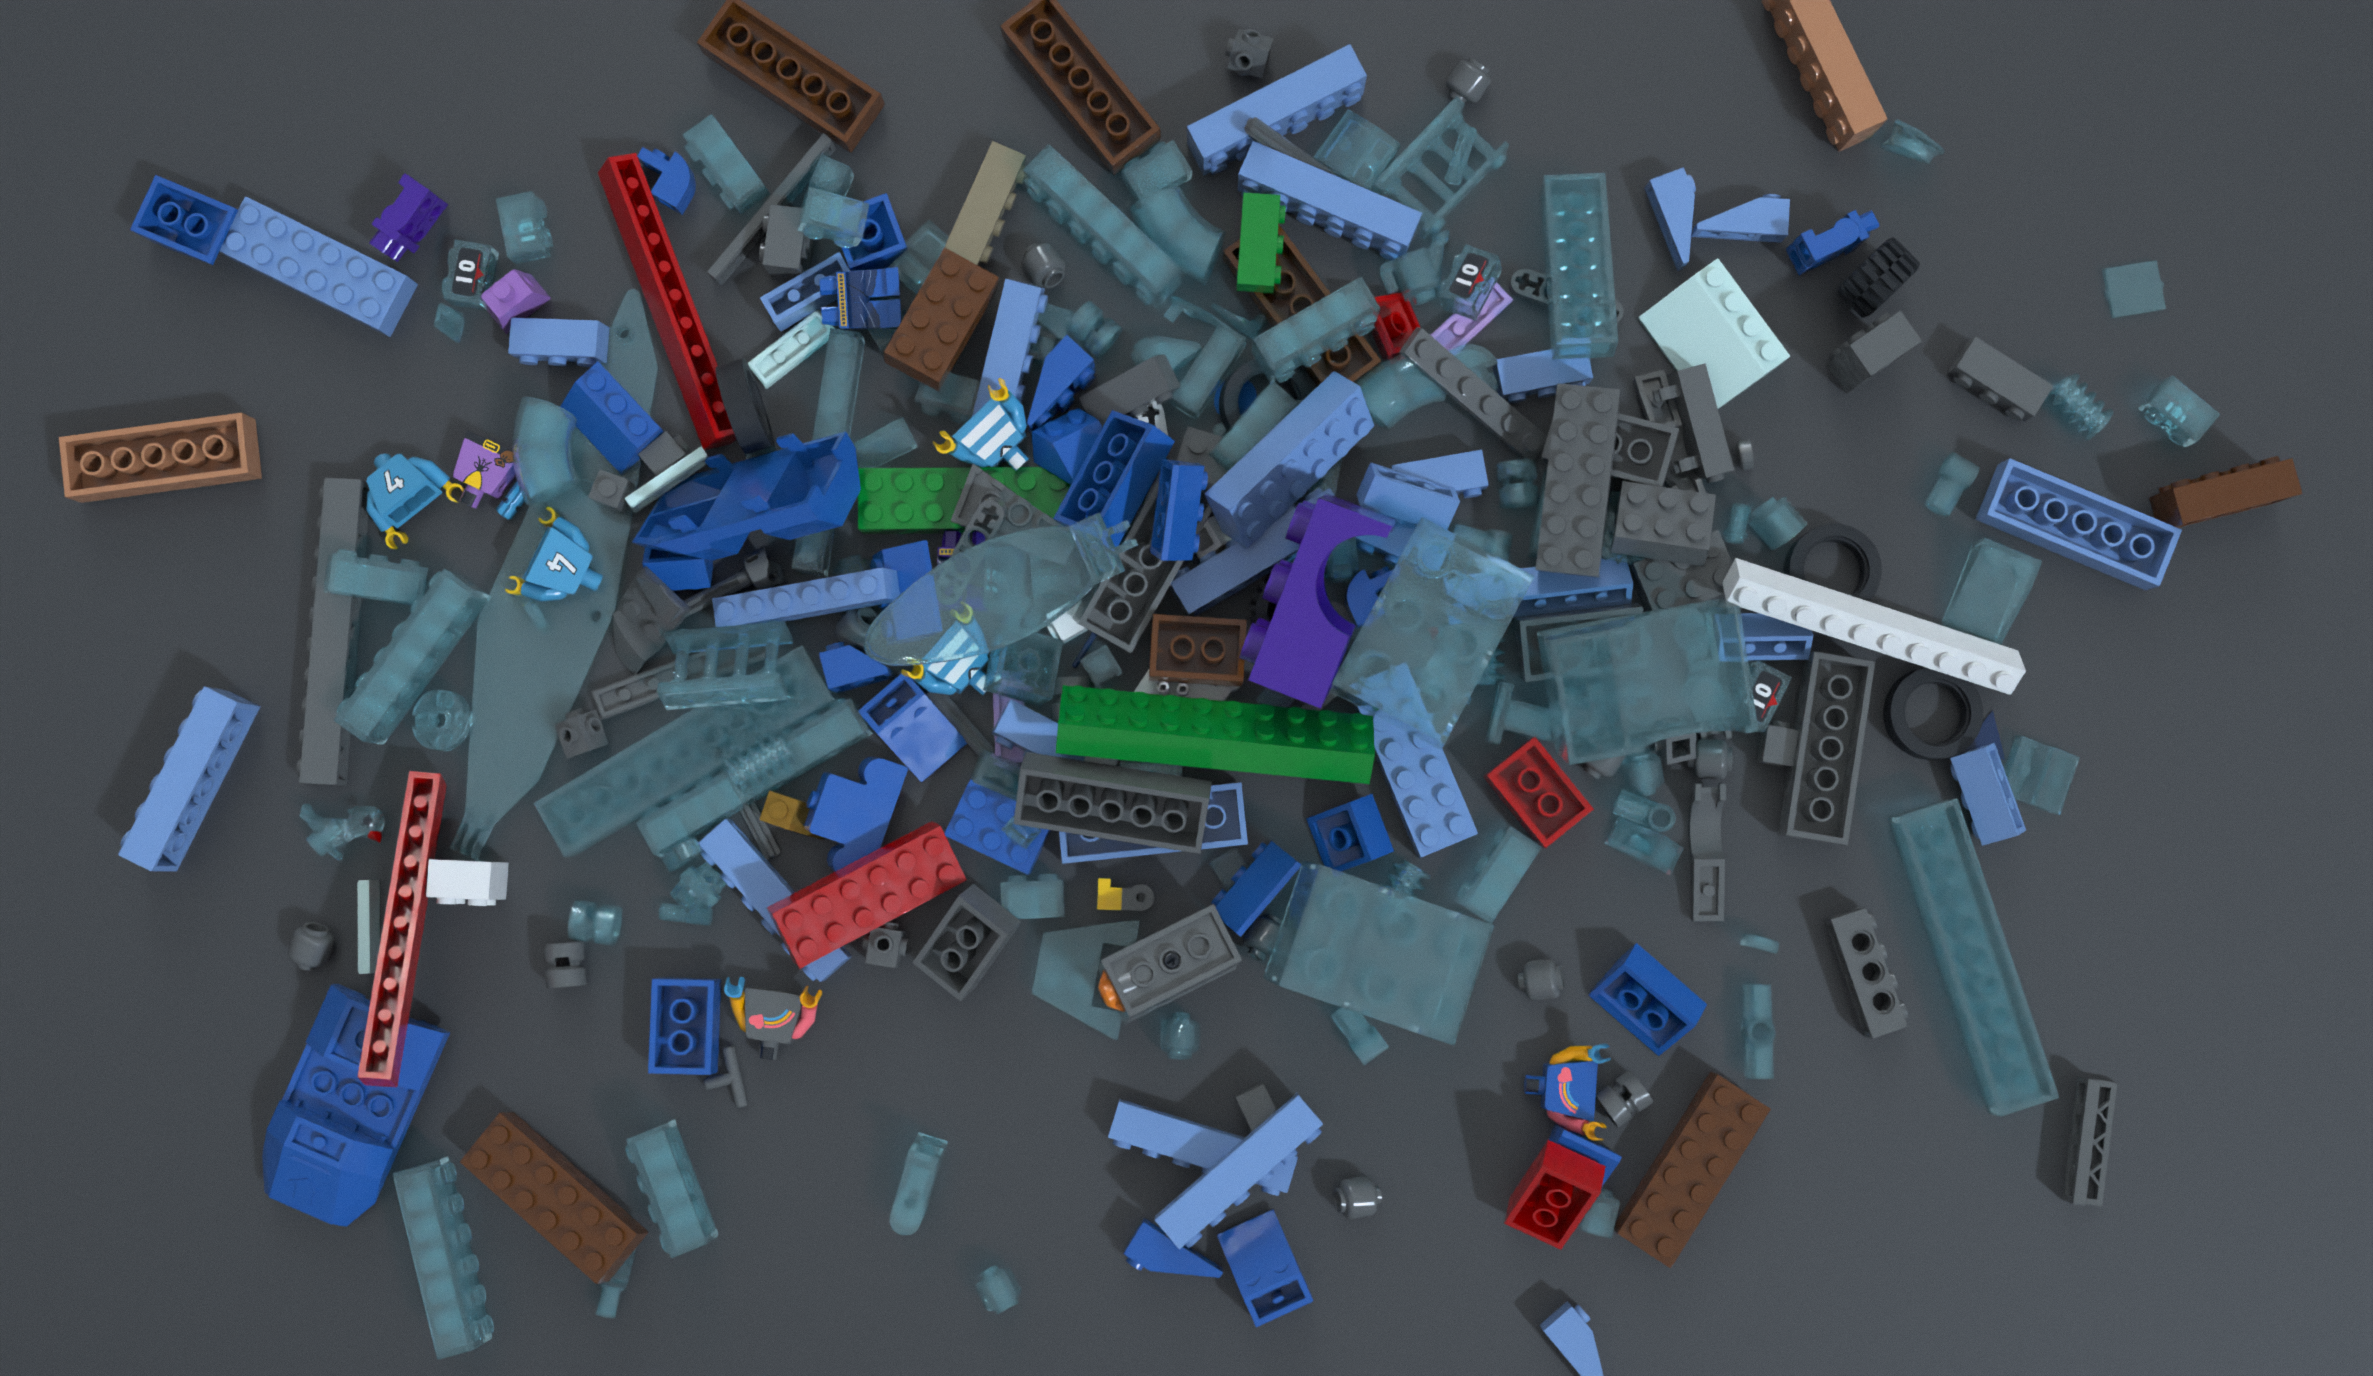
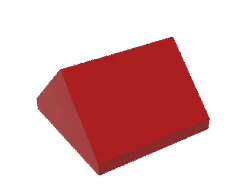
[1362,292,1421,365]

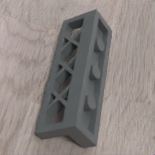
[2062,1076,2118,1207]

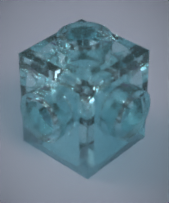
[670,862,727,916]

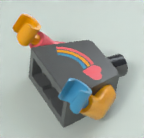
[724,977,822,1060]

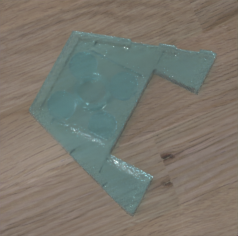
[1032,920,1140,1040]

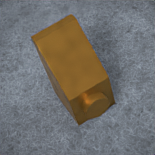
[759,791,824,840]

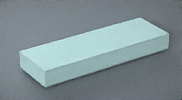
[748,309,838,389]
[625,446,708,513]
[357,880,380,974]

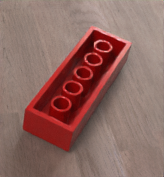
[766,821,967,969]

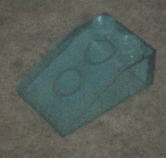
[1941,538,2042,645]

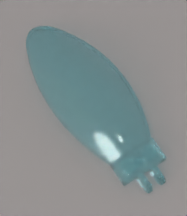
[864,513,1138,666]

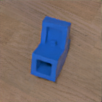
[637,147,696,215]
[1344,566,1403,629]

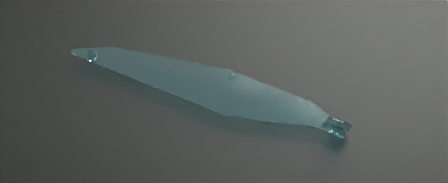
[450,289,658,860]

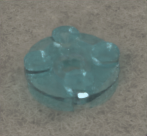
[412,690,475,751]

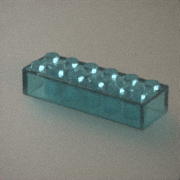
[1023,143,1182,309]
[1540,173,1618,359]
[334,568,492,745]
[392,1156,494,1360]

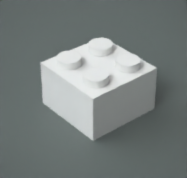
[426,859,509,906]

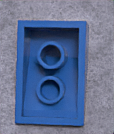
[130,175,238,265]

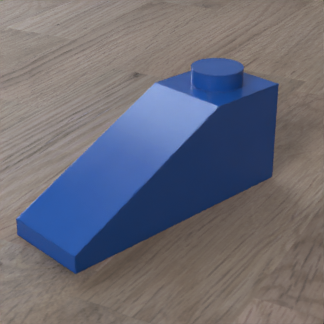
[1123,1218,1223,1278]

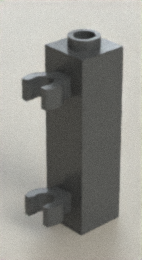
[1652,363,1734,484]

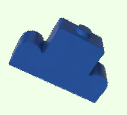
[804,756,909,872]

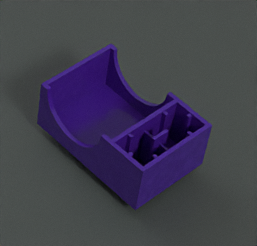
[1239,494,1397,709]

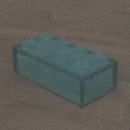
[1252,276,1381,383]
[625,1119,719,1259]

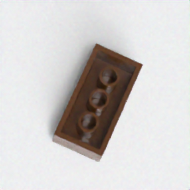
[884,247,999,392]
[2149,456,2303,528]

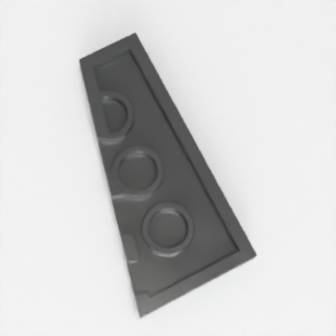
[951,464,1078,566]

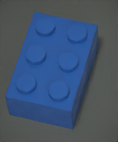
[944,779,1051,875]
[648,977,721,1075]

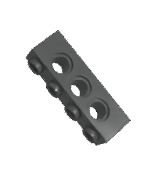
[1823,907,1908,1039]

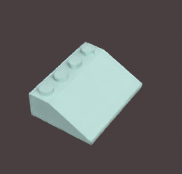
[1637,258,1790,409]

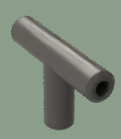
[704,1045,748,1108]

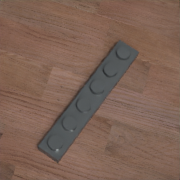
[1399,327,1547,463]

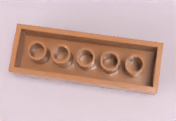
[1762,0,1888,152]
[59,413,262,503]

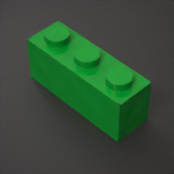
[1236,192,1286,293]

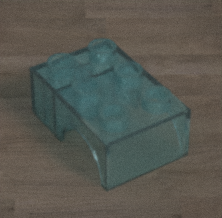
[1331,517,1535,750]
[1537,598,1758,765]
[1263,860,1495,1046]

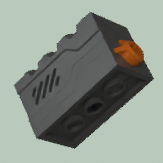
[1097,904,1242,1025]

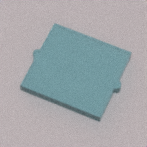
[2102,260,2166,318]

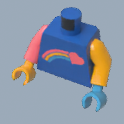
[1524,1043,1611,1141]

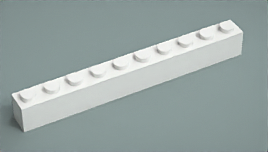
[1722,558,2026,695]

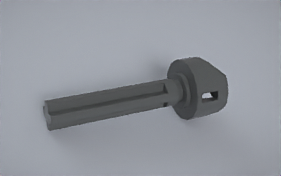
[683,546,785,618]

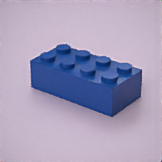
[1053,410,1175,551]

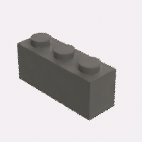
[1947,337,2053,422]
[1079,354,1181,427]

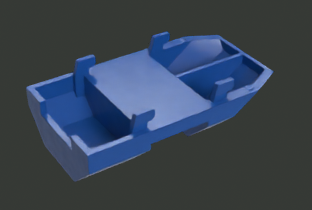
[632,431,861,560]
[262,984,450,1227]

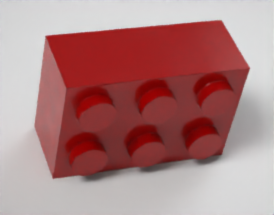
[1483,737,1594,848]
[1504,1140,1606,1250]

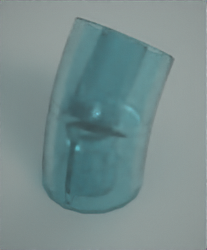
[1129,187,1226,285]
[1356,354,1446,431]
[512,397,580,505]

